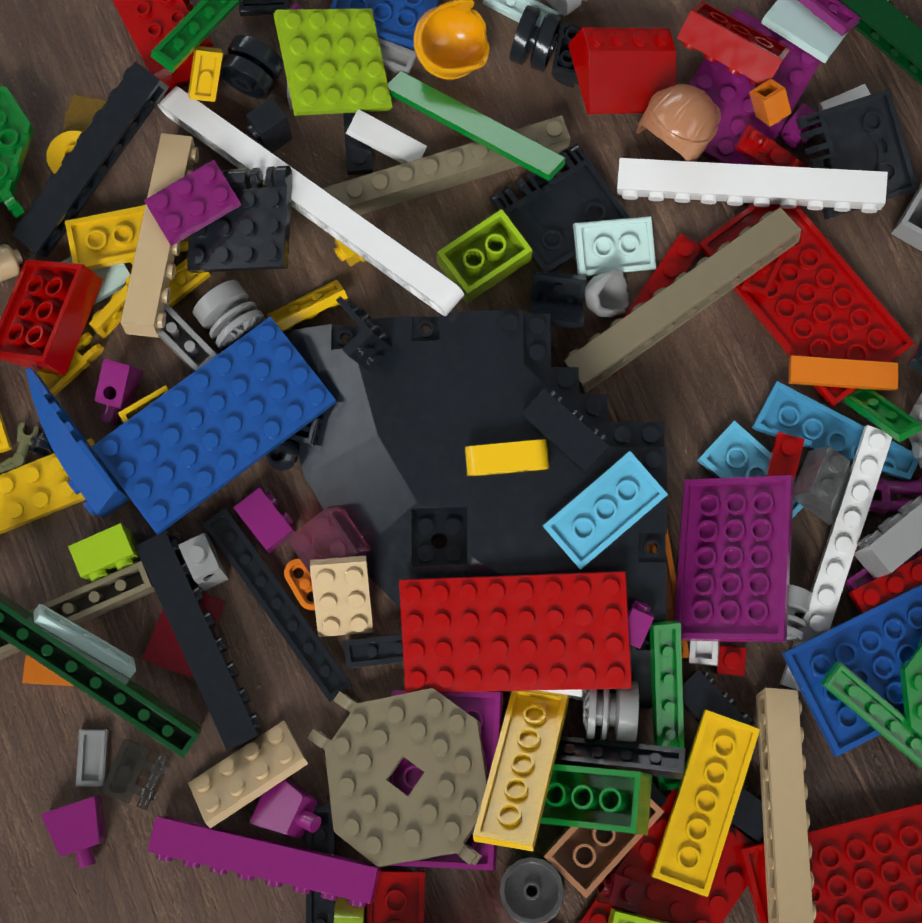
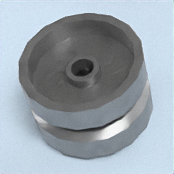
[499,857,564,923]

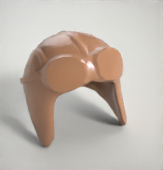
[637,84,721,162]

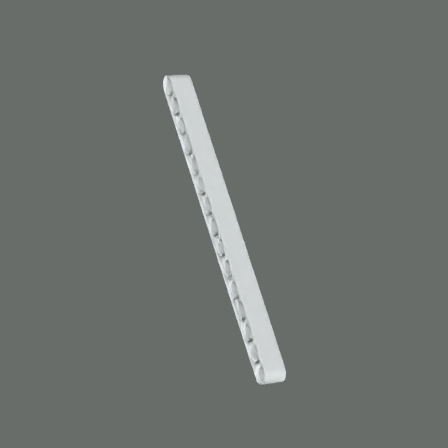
[158,86,464,316]

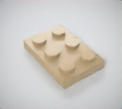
[310,556,373,637]

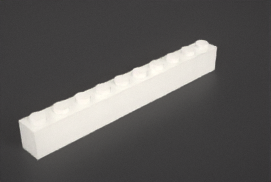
[617,158,888,213]

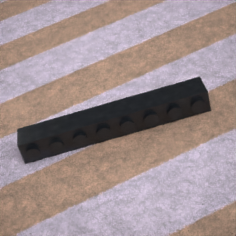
[12,61,169,257]
[135,531,263,750]

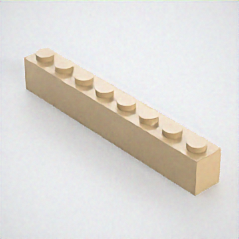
[121,133,199,338]
[756,688,816,923]

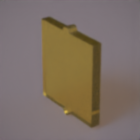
[62,94,107,133]

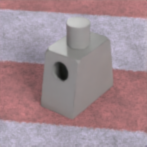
[178,533,229,591]

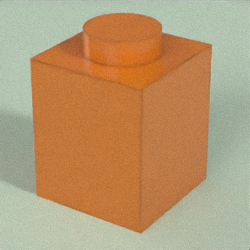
[749,78,792,127]

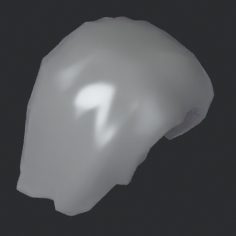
[585,269,629,318]

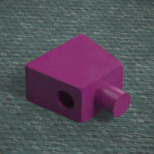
[95,359,143,424]
[249,777,321,838]
[41,796,106,869]

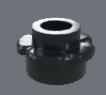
[30,433,53,456]

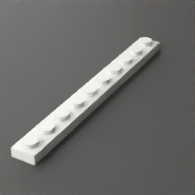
[780,425,892,691]

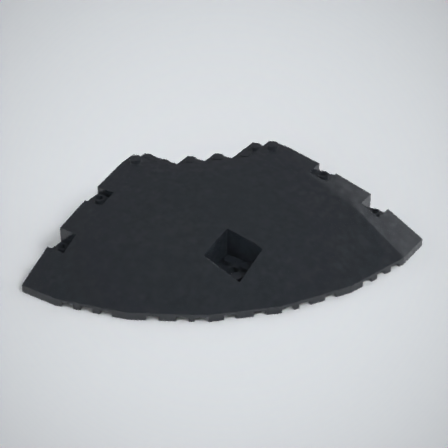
[283,310,667,708]

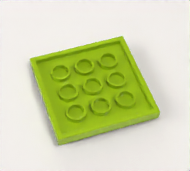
[273,9,393,116]

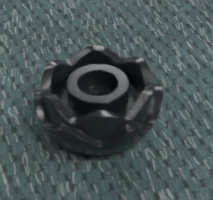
[266,438,298,471]

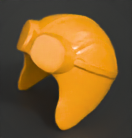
[414,0,490,80]

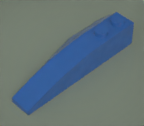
[26,367,130,519]

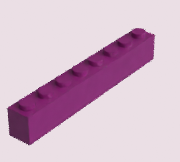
[147,815,382,907]

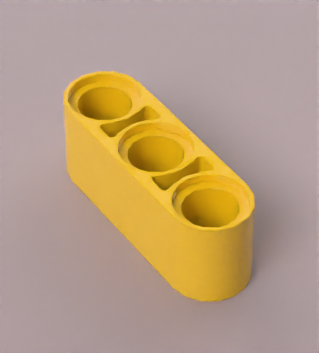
[465,440,549,476]

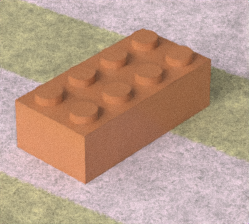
[542,798,664,898]

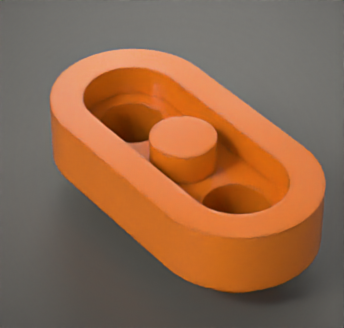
[284,559,315,611]

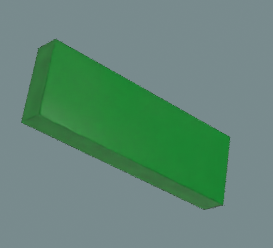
[845,389,921,442]

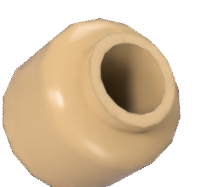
[0,244,23,282]

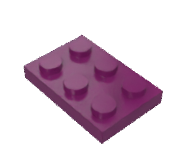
[144,160,241,246]

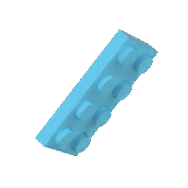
[697,420,803,519]
[543,451,668,570]

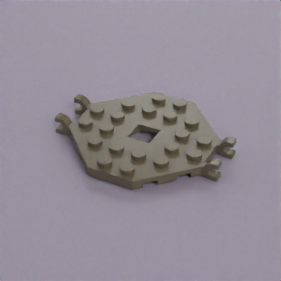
[307,688,488,867]

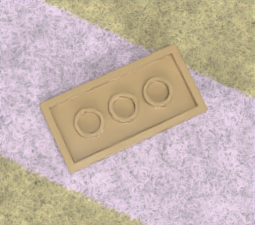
[188,720,308,828]

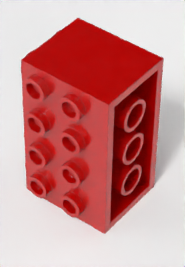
[112,0,215,96]

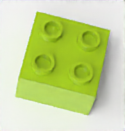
[68,523,141,582]

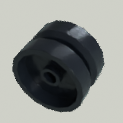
[509,5,562,72]
[219,35,284,99]

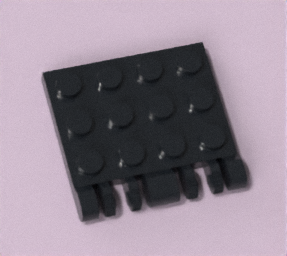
[795,88,918,220]
[490,144,630,272]
[187,165,292,273]

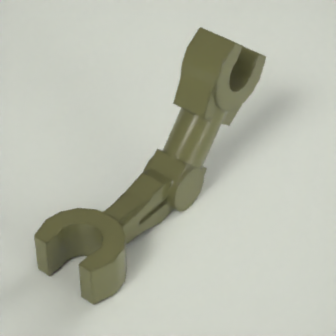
[0,422,41,474]

